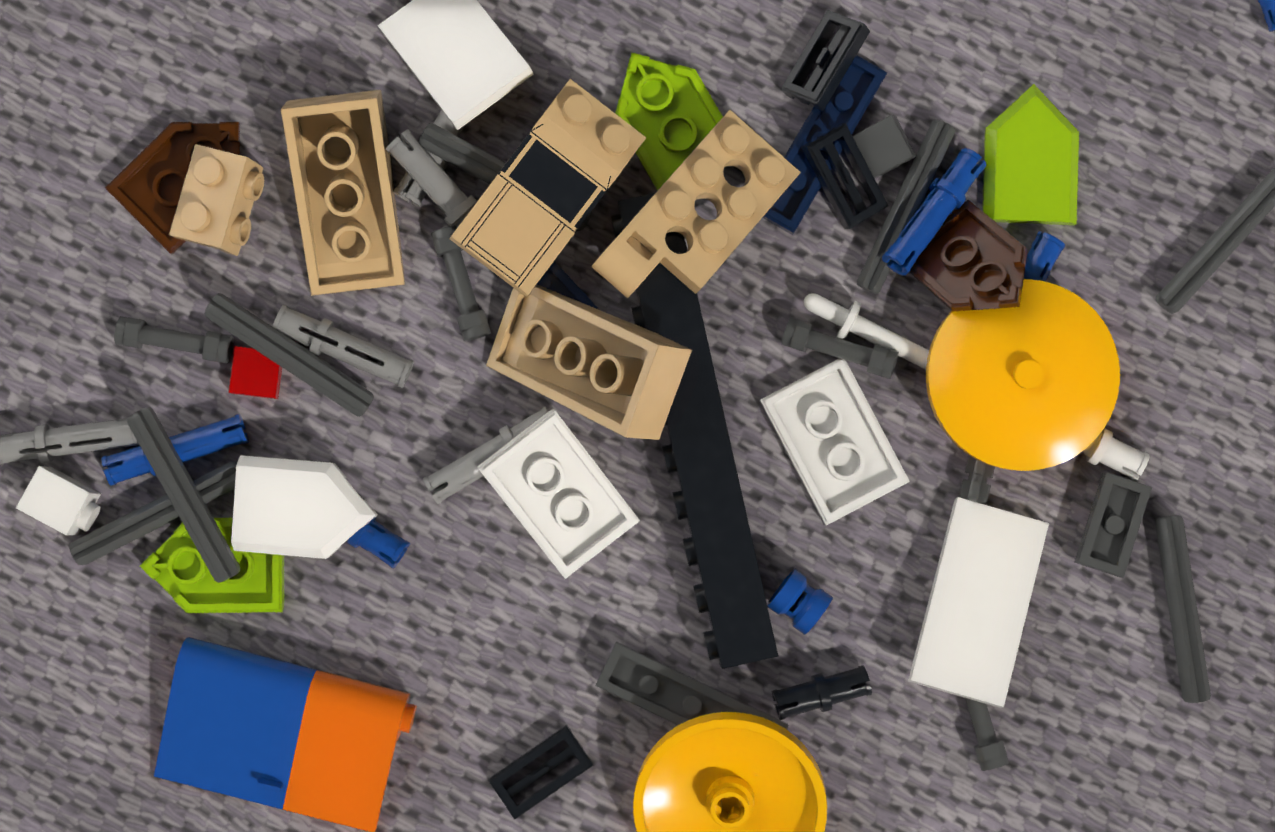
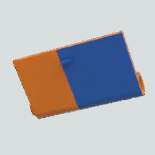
[154,637,417,832]

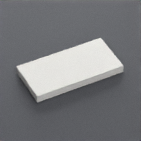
[908,497,1049,708]

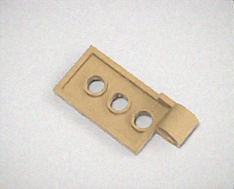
[591,110,801,299]

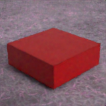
[228,346,282,399]

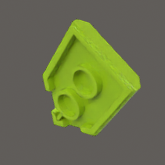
[615,52,723,191]
[982,84,1079,225]
[140,517,284,613]

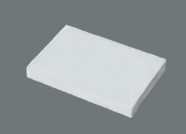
[378,0,534,130]
[759,358,910,526]
[477,408,640,579]

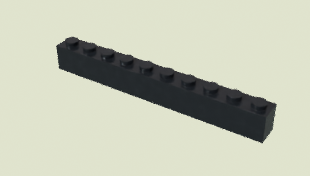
[611,193,779,669]

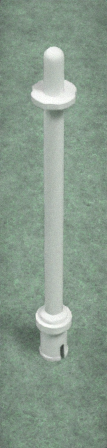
[804,293,1150,481]

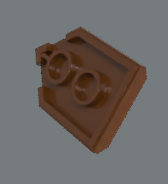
[105,122,240,254]
[909,200,1027,312]

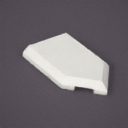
[231,455,378,559]

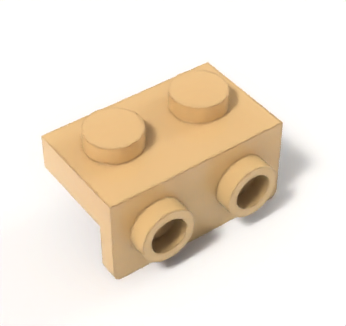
[169,144,264,256]

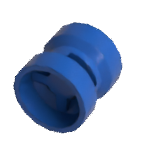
[767,569,833,635]

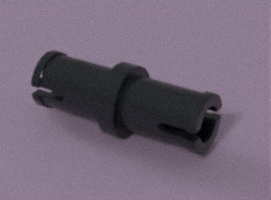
[772,665,872,720]

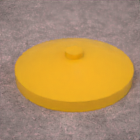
[926,279,1120,471]
[633,712,827,832]

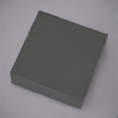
[853,115,916,179]

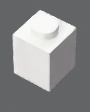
[16,466,101,535]

